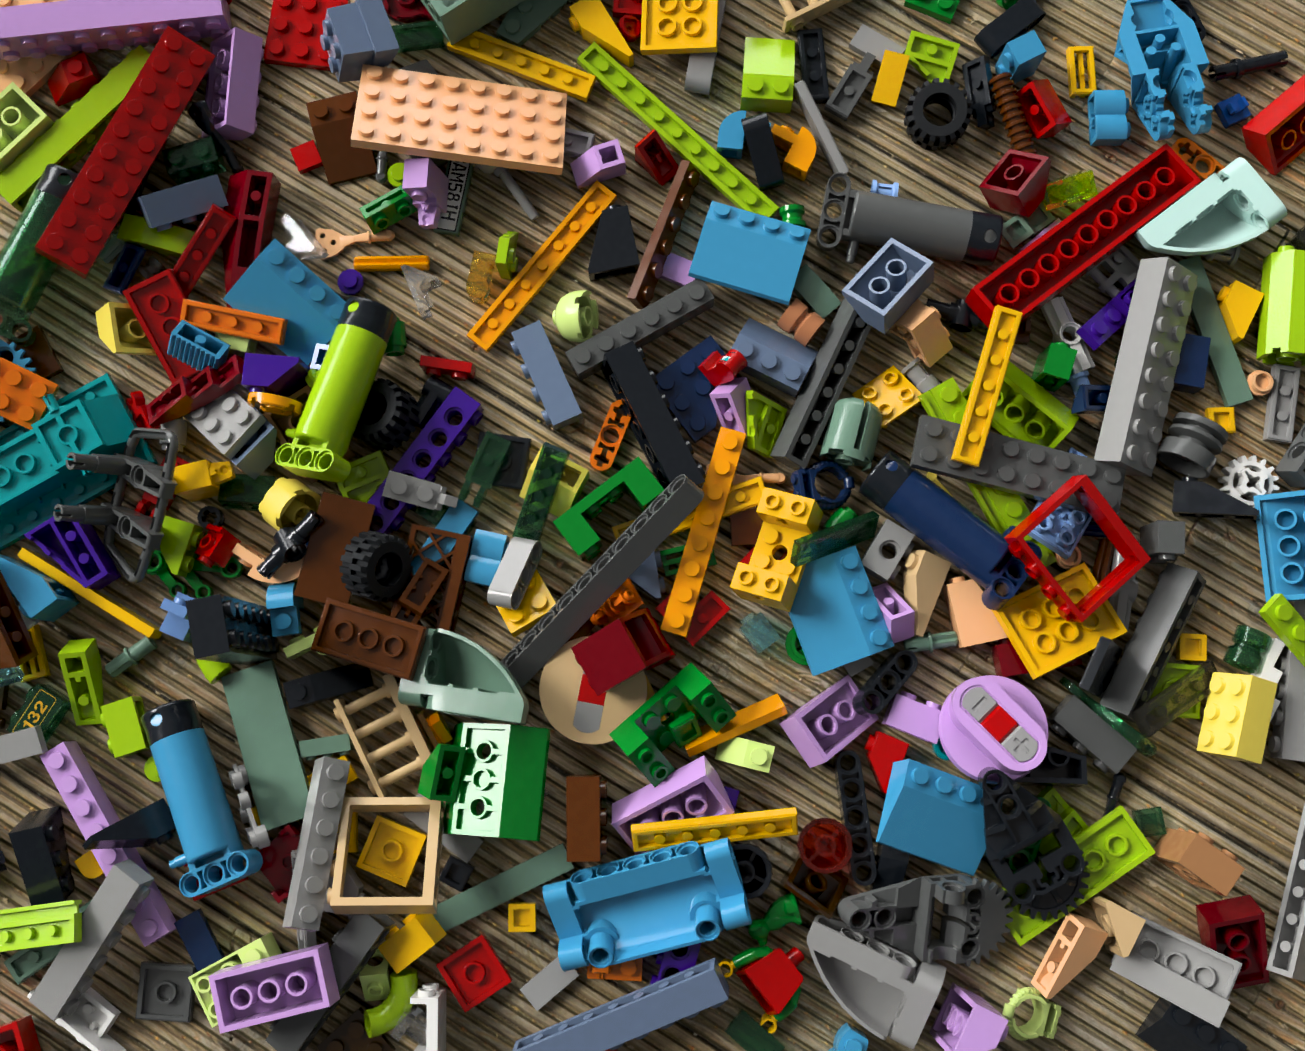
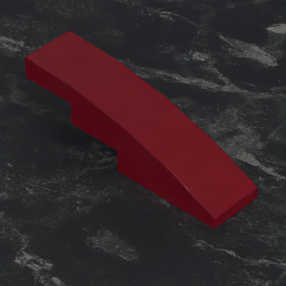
[146,354,244,427]

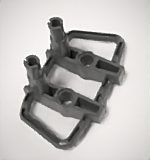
[53,427,178,584]

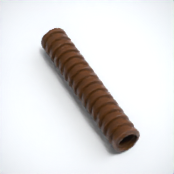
[989,72,1050,194]

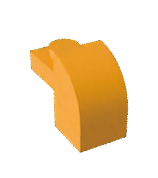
[771,124,816,181]

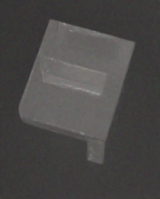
[390,1004,427,1046]

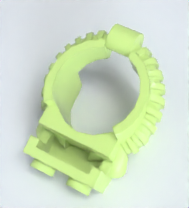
[1002,987,1062,1041]

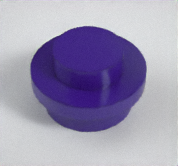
[337,269,364,295]

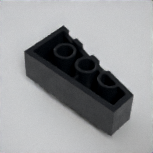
[970,747,1088,787]

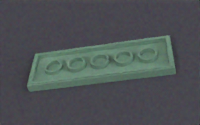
[221,660,310,831]

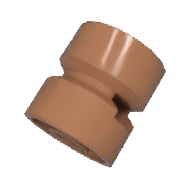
[777,298,826,347]

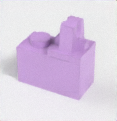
[402,157,449,229]

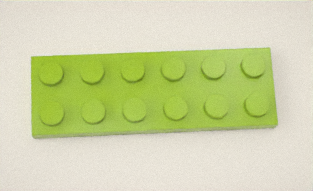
[1002,805,1156,947]

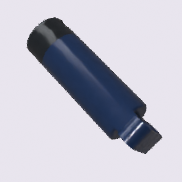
[859,451,1042,611]

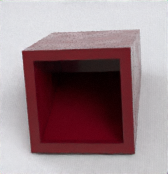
[571,608,671,696]

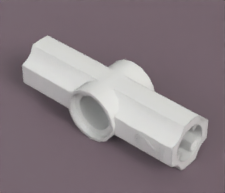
[1041,296,1095,375]

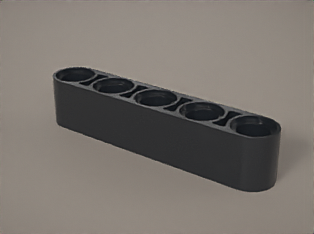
[833,750,877,886]

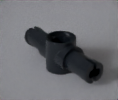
[926,298,988,333]
[257,510,324,579]

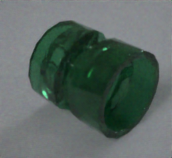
[1223,625,1272,674]

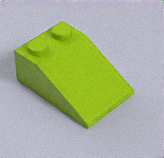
[740,37,795,114]

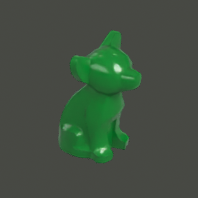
[747,892,802,946]

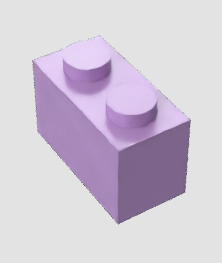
[882,691,942,744]

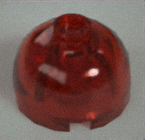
[797,818,852,874]

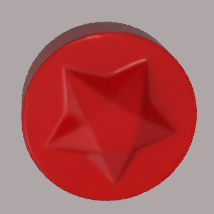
[616,15,641,42]

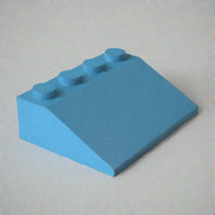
[688,201,811,305]
[223,239,346,366]
[1253,490,1305,603]
[788,545,894,676]
[876,759,1003,876]

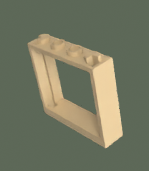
[327,797,445,914]

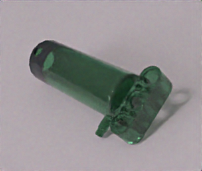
[0,164,78,347]

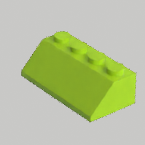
[962,361,1079,448]

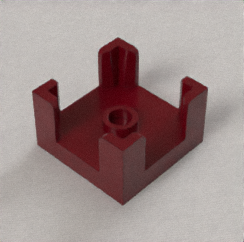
[245,822,302,904]

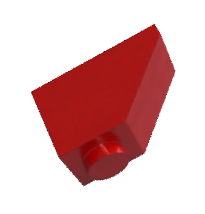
[47,53,101,107]
[864,731,909,793]

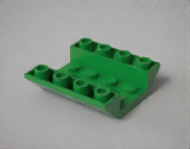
[443,722,551,841]

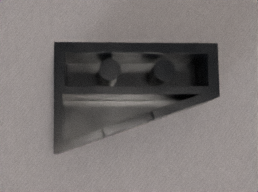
[8,806,75,906]

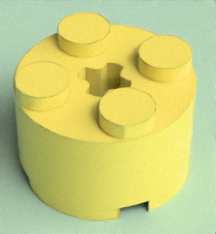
[258,477,321,531]

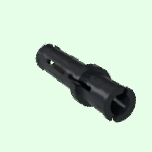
[1208,50,1288,83]

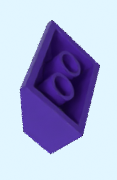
[241,353,310,397]

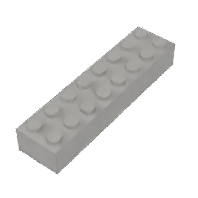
[1094,257,1198,477]

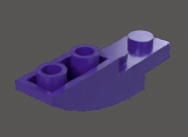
[1076,278,1136,351]

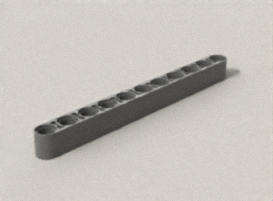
[500,474,704,689]

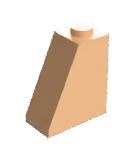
[942,576,1008,649]

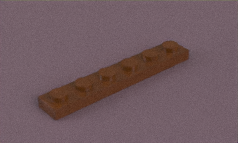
[627,160,700,310]

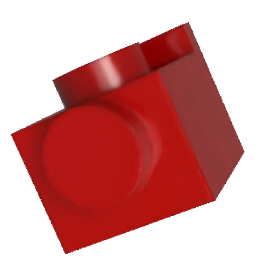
[195,524,241,568]

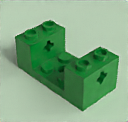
[553,457,664,561]
[609,663,736,787]

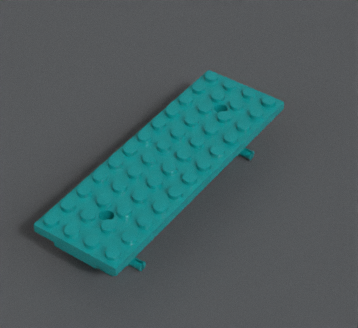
[0,373,158,551]

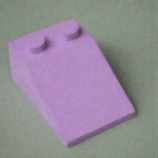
[779,674,879,768]

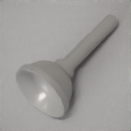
[471,163,539,221]

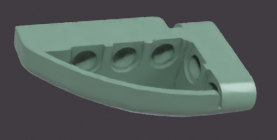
[398,628,529,725]

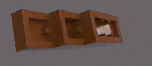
[390,557,449,625]

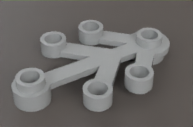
[228,764,270,849]

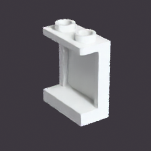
[410,983,447,1051]

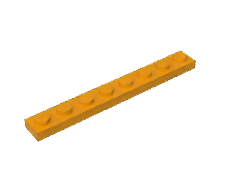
[467,180,617,353]
[660,427,747,638]

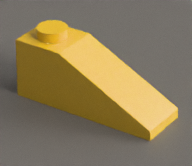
[568,0,634,68]

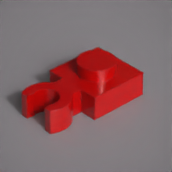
[126,390,161,440]

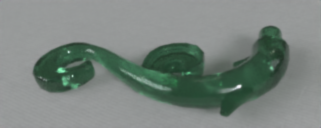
[1059,676,1157,757]

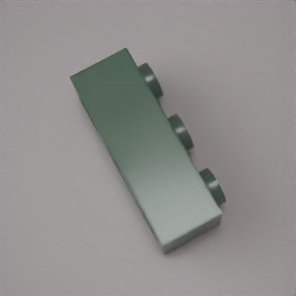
[299,734,354,761]

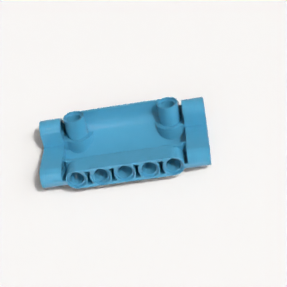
[543,837,752,972]

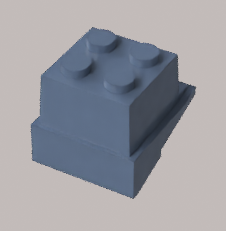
[320,0,400,83]

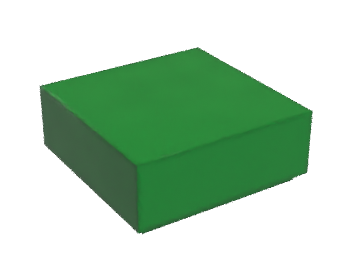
[668,711,702,748]

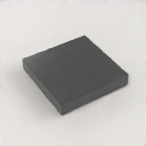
[135,961,198,1023]

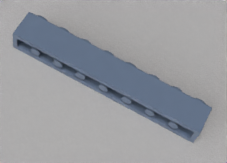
[512,958,729,1051]

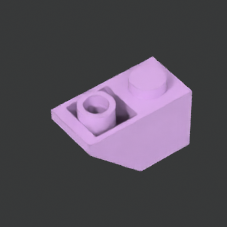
[570,139,626,189]

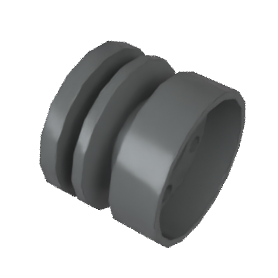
[1156,412,1229,479]

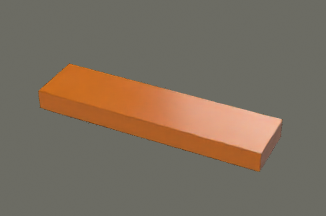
[180,299,288,345]

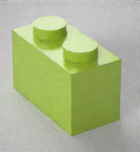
[100,696,150,758]

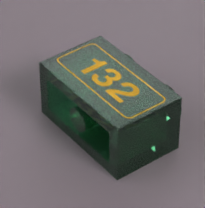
[7,684,71,744]

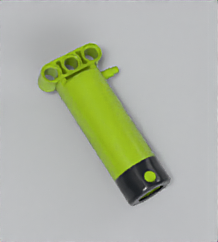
[275,296,397,482]

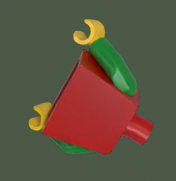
[719,946,805,1034]

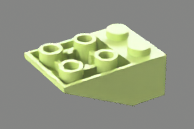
[188,932,282,1028]

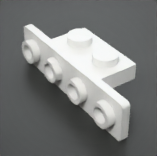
[27,987,127,1051]

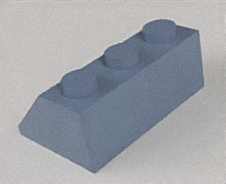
[134,174,228,232]
[842,238,934,334]
[731,318,818,397]

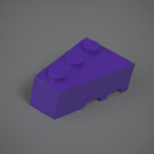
[24,517,121,590]

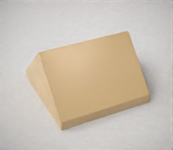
[1090,895,1146,958]

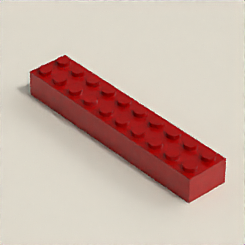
[35,26,215,279]
[964,143,1201,329]

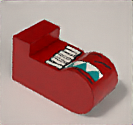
[698,349,747,387]

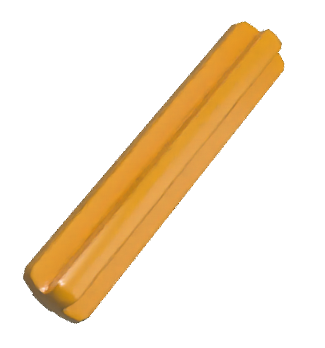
[353,255,430,272]

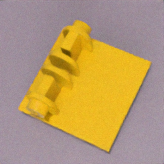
[852,365,922,429]

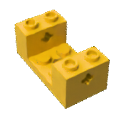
[730,487,823,612]

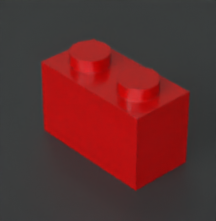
[1016,79,1072,139]

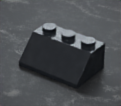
[1135,997,1248,1051]

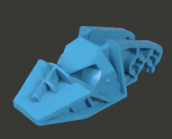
[1114,0,1213,141]

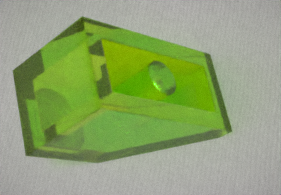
[1043,170,1098,211]

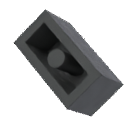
[1140,520,1185,564]

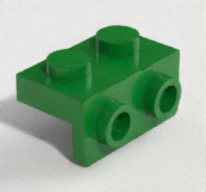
[359,185,418,235]

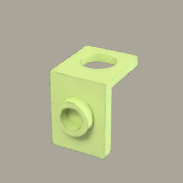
[359,949,390,1001]

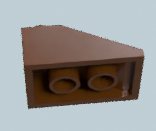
[306,91,377,186]

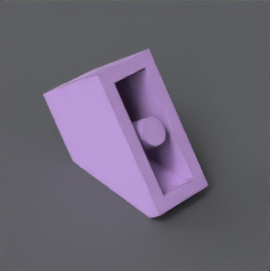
[709,377,751,439]
[872,582,915,644]

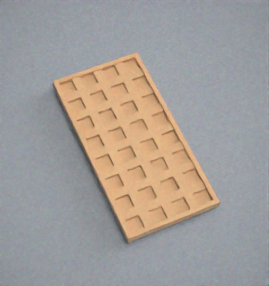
[351,64,567,175]

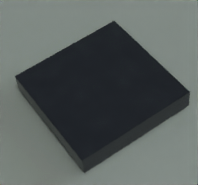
[471,431,532,491]

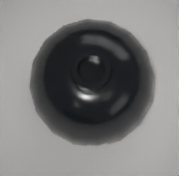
[732,843,773,900]

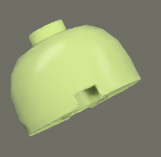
[552,290,599,343]

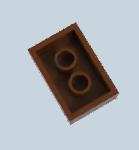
[566,774,608,862]

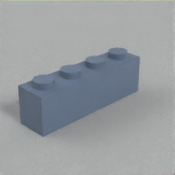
[510,320,583,431]

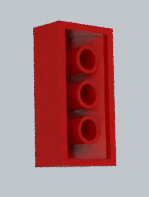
[1241,75,1305,175]

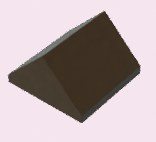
[780,848,849,919]

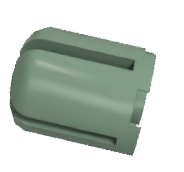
[819,397,883,471]

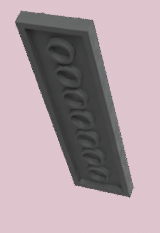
[910,414,1126,516]

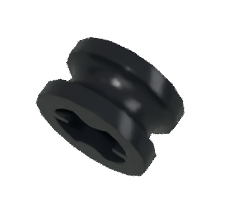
[197,506,225,529]

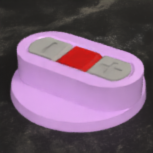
[938,675,1048,784]

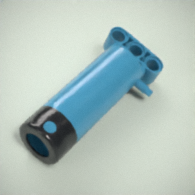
[141,699,263,898]

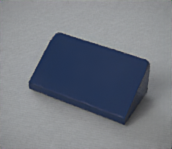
[103,242,147,296]
[1071,384,1111,414]

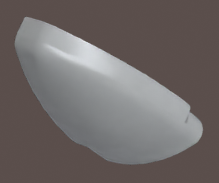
[807,915,947,1050]

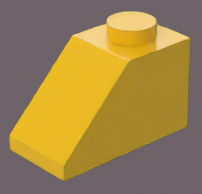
[1217,280,1264,345]

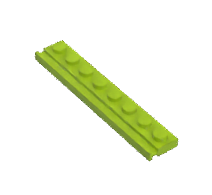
[918,377,1057,578]
[0,900,82,952]

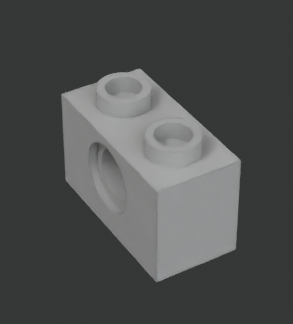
[861,519,915,583]

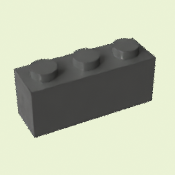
[1047,695,1138,774]

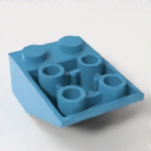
[0,554,79,622]

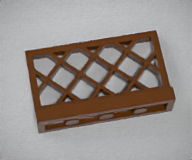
[391,523,474,633]

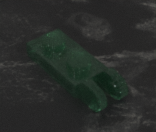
[458,431,512,508]

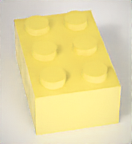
[1197,672,1278,764]

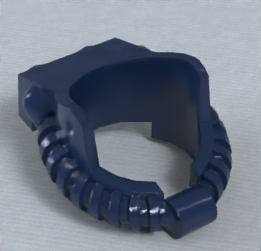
[791,461,855,510]

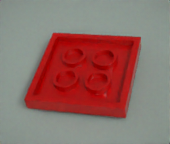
[263,0,351,71]

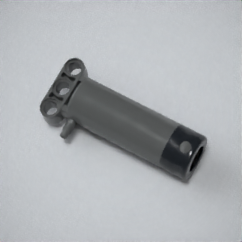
[816,172,1003,267]

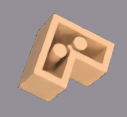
[889,299,953,367]

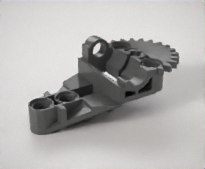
[837,873,1013,967]

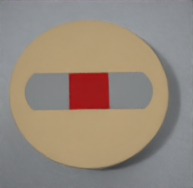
[539,636,647,744]

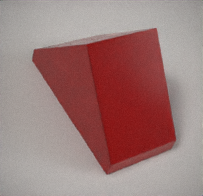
[635,129,679,186]

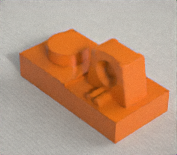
[587,949,643,981]

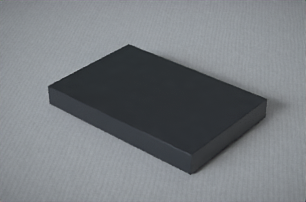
[1079,636,1123,699]

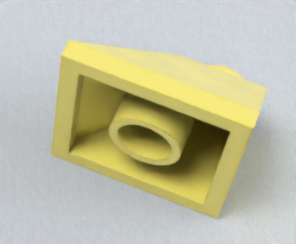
[95,302,157,356]

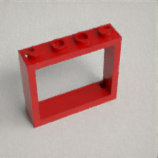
[1004,475,1151,623]

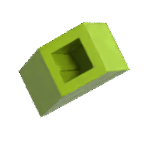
[160,515,203,577]

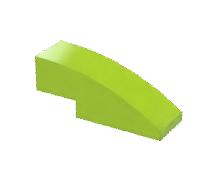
[117,214,195,258]

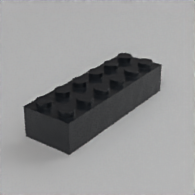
[601,341,706,490]
[185,594,280,666]

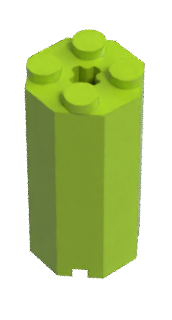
[1256,245,1305,367]

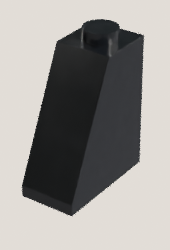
[588,204,640,282]

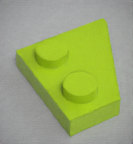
[745,390,787,458]
[337,450,390,503]

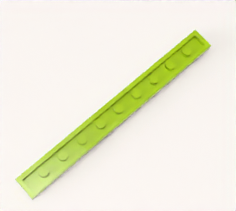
[577,41,779,218]

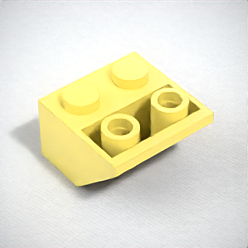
[519,446,590,517]

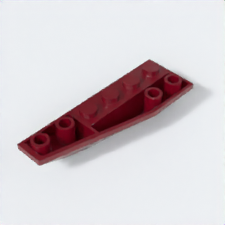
[222,169,281,308]

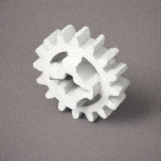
[1218,455,1280,508]

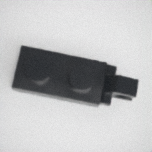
[962,55,996,130]

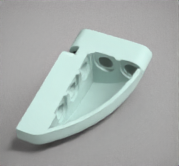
[1134,157,1287,256]

